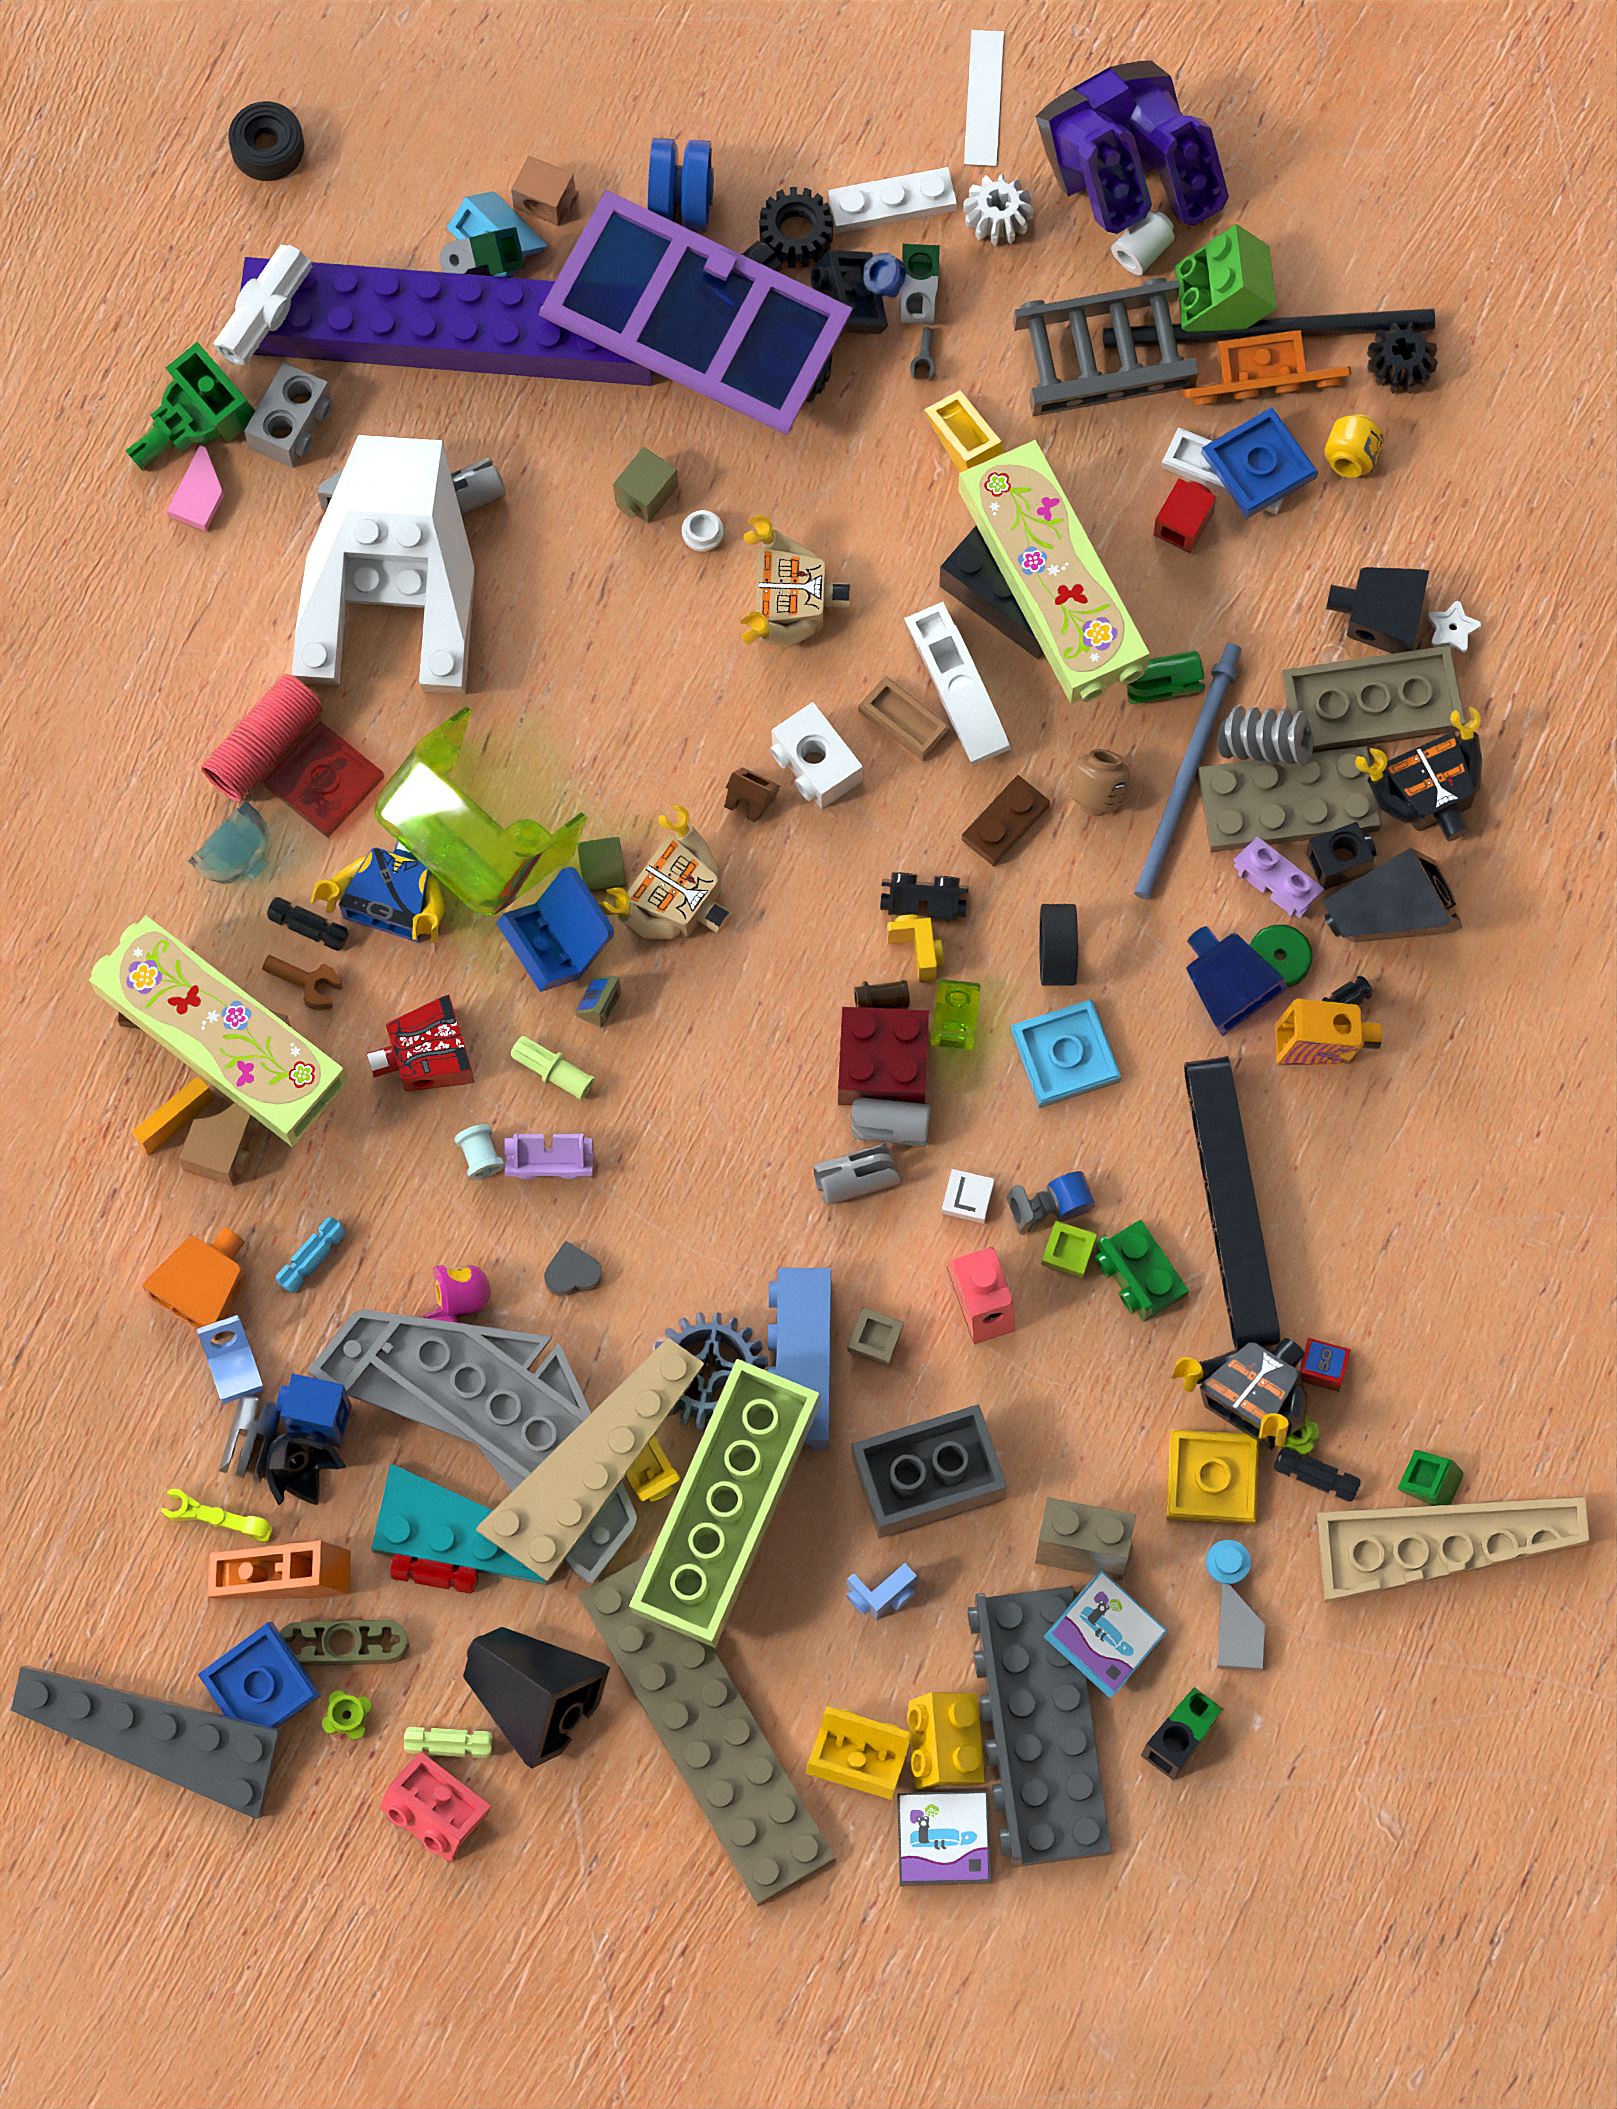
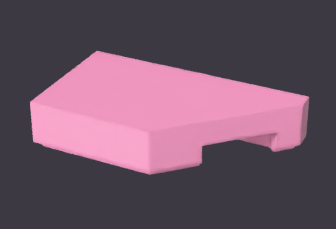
[167,446,224,532]

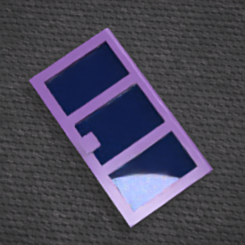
[539,190,853,435]

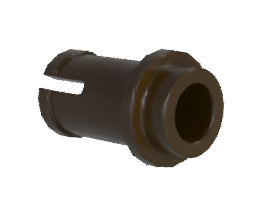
[854,980,910,1009]

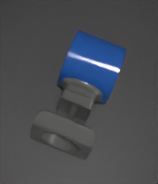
[1006,1171,1095,1235]

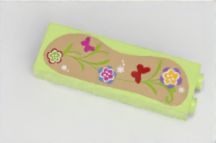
[958,440,1150,704]
[89,915,349,1147]

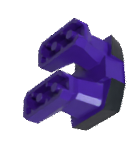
[1035,60,1229,234]

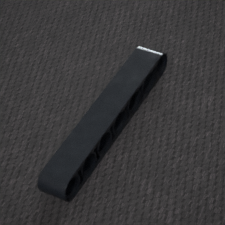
[1184,1056,1280,1350]

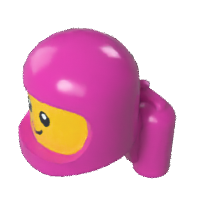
[423,1265,490,1323]

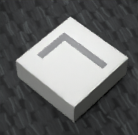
[941,1169,994,1224]

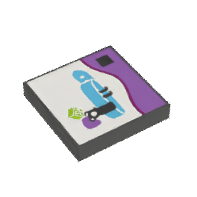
[897,1791,991,1886]

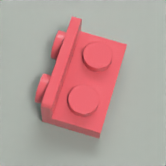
[380,1752,491,1862]

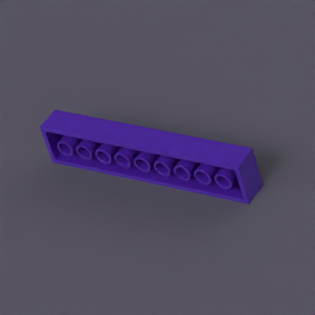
[240,257,659,386]

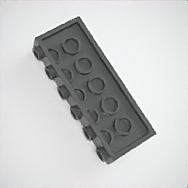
[967,1586,1111,1868]

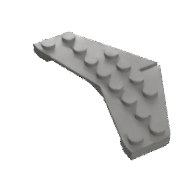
[307,1310,637,1586]

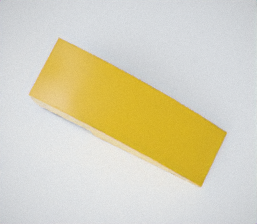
[924,390,1004,473]

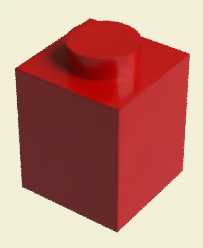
[1153,478,1216,554]

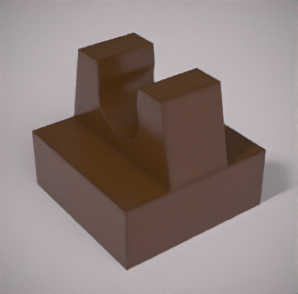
[724,767,780,822]

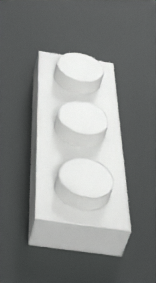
[828,167,957,234]

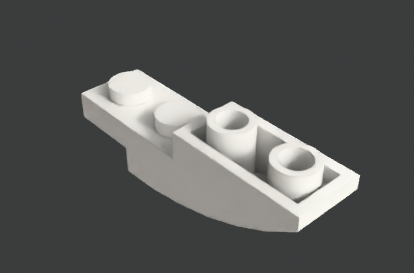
[904,602,1011,766]

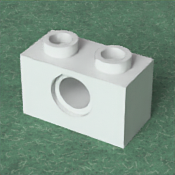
[770,702,863,809]

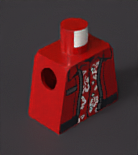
[367,995,475,1091]

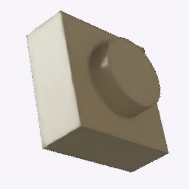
[847,1307,904,1366]

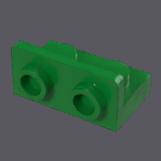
[1094,1219,1189,1322]

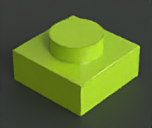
[1041,1221,1097,1279]

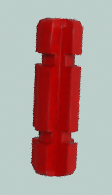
[390,1554,478,1594]

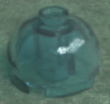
[187,800,271,884]

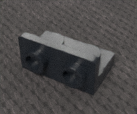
[811,250,888,336]

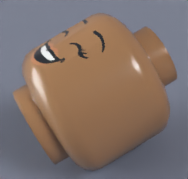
[1070,749,1130,816]

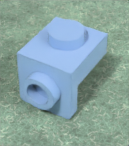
[846,1563,917,1620]

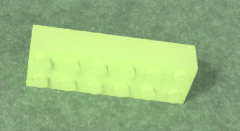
[629,1359,822,1648]

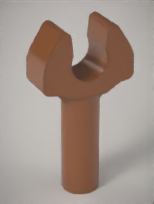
[262,955,343,1010]

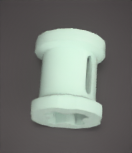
[454,1124,505,1180]

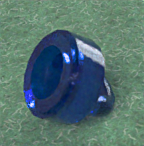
[863,253,906,298]

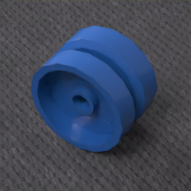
[648,138,714,232]

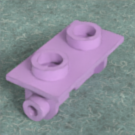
[1233,837,1324,920]
[505,1133,594,1180]

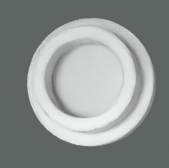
[682,510,724,552]

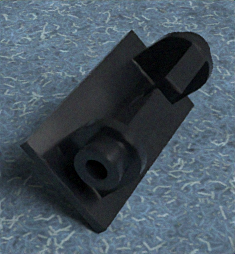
[880,872,968,921]

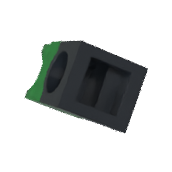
[1141,1687,1224,1780]

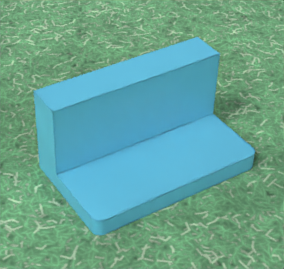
[446,192,547,278]

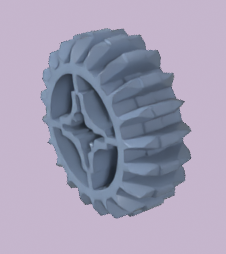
[655,1312,768,1431]

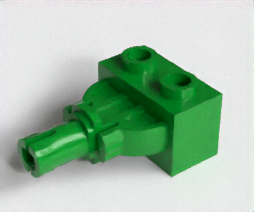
[125,342,255,471]

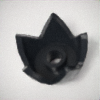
[266,1431,346,1505]

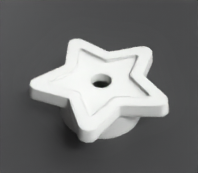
[1427,601,1481,653]

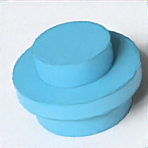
[1206,1540,1251,1585]

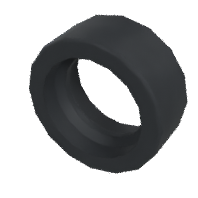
[1039,904,1078,986]

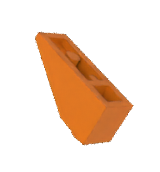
[208,1540,351,1599]

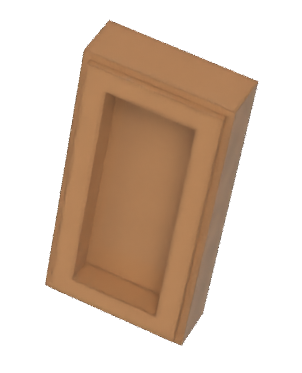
[858,676,951,762]

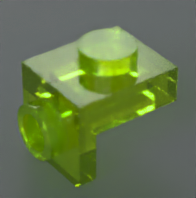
[930,979,981,1050]

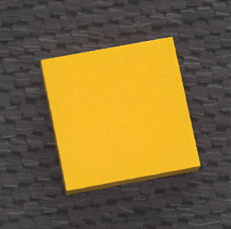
[1166,1429,1259,1525]

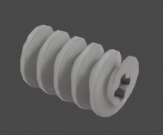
[1217,705,1314,766]

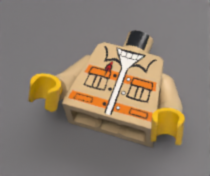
[740,515,850,648]
[599,805,732,939]

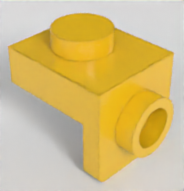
[887,914,944,982]
[625,1435,680,1501]

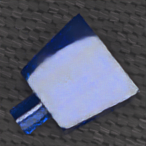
[1186,926,1288,1036]

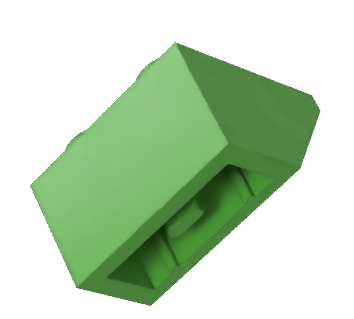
[1175,224,1277,332]

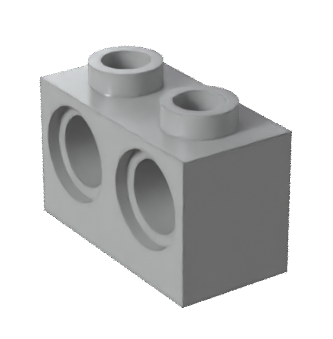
[244,362,333,468]

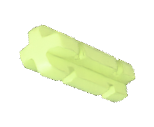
[404,1727,493,1759]

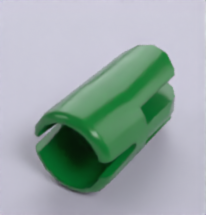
[1127,650,1205,704]

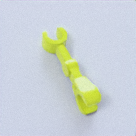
[161,1489,272,1542]

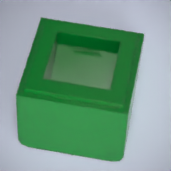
[1398,1449,1464,1506]

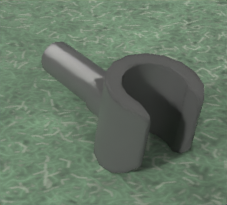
[910,327,935,381]

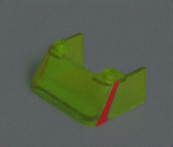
[374,706,587,915]

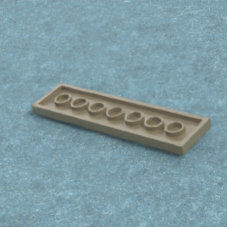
[578,1552,836,1906]

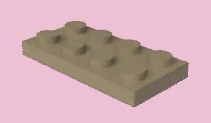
[1281,645,1465,752]
[1197,746,1381,853]

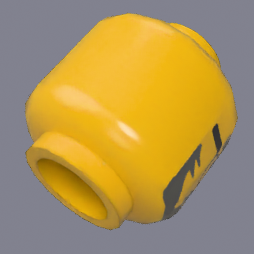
[1324,414,1384,478]

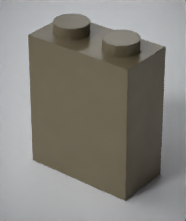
[1035,1497,1136,1581]

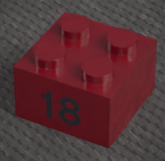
[838,1007,929,1105]

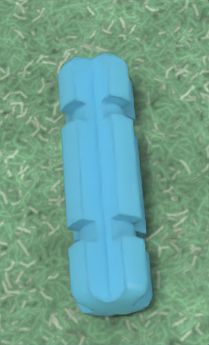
[276,1217,346,1293]

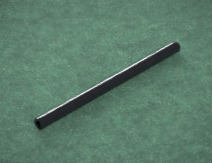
[1103,308,1435,349]

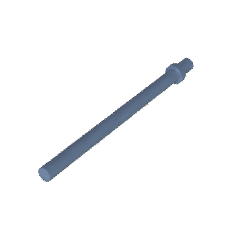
[1134,643,1242,900]

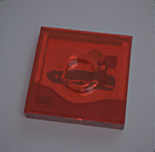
[263,721,385,838]

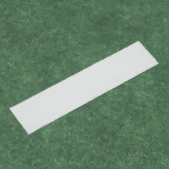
[964,30,1004,166]

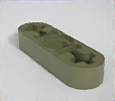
[280,1620,409,1666]

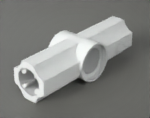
[213,244,313,366]

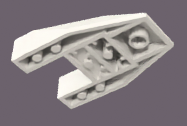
[292,435,475,694]

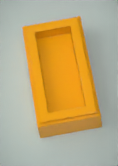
[133,1077,214,1156]

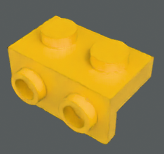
[907,1692,985,1789]
[806,1707,912,1800]

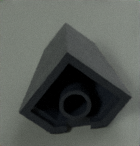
[1323,848,1462,943]
[463,1627,610,1769]

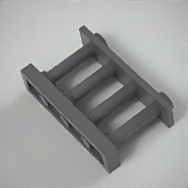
[1013,278,1199,416]

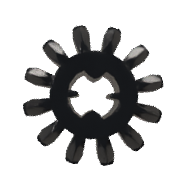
[1367,321,1438,394]

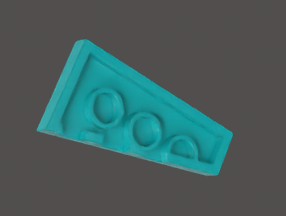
[371,1463,547,1585]

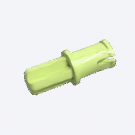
[511,1036,595,1101]

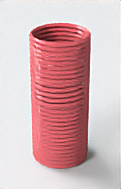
[201,674,324,802]

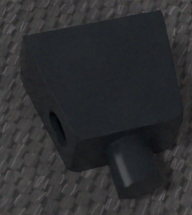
[1326,567,1429,654]

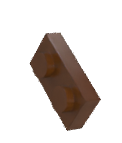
[962,775,1050,867]

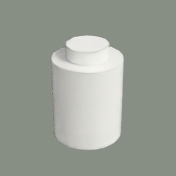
[1111,211,1175,275]

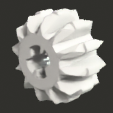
[963,173,1033,246]

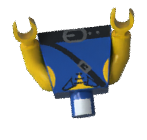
[310,834,445,943]

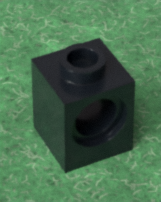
[1306,822,1377,890]

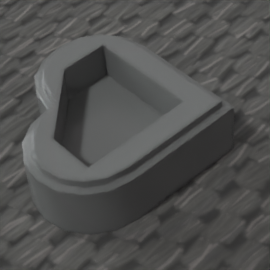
[544,1240,602,1296]

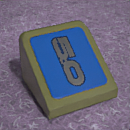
[575,975,621,1028]

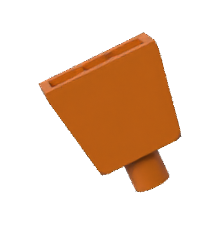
[142,1227,246,1341]

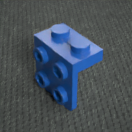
[496,866,614,992]

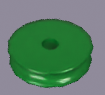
[1248,925,1312,989]

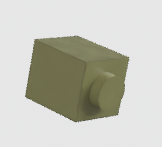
[613,446,678,523]

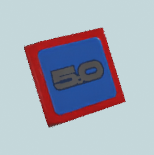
[1299,1337,1351,1392]

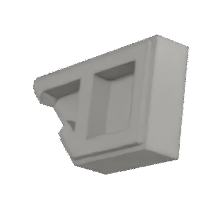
[1217,1584,1265,1671]

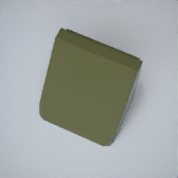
[577,837,627,892]

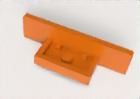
[1181,330,1351,405]

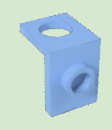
[197,1315,264,1404]

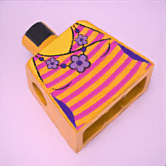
[1275,999,1382,1065]

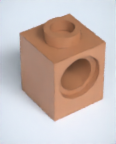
[511,156,578,226]

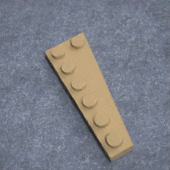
[476,1338,704,1582]
[1317,1497,1590,1603]

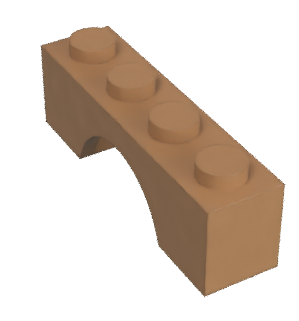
[179,1010,291,1186]

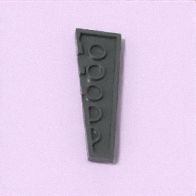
[11,1665,282,1819]

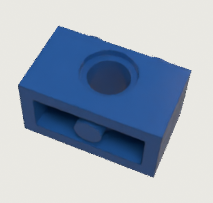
[276,1373,352,1448]

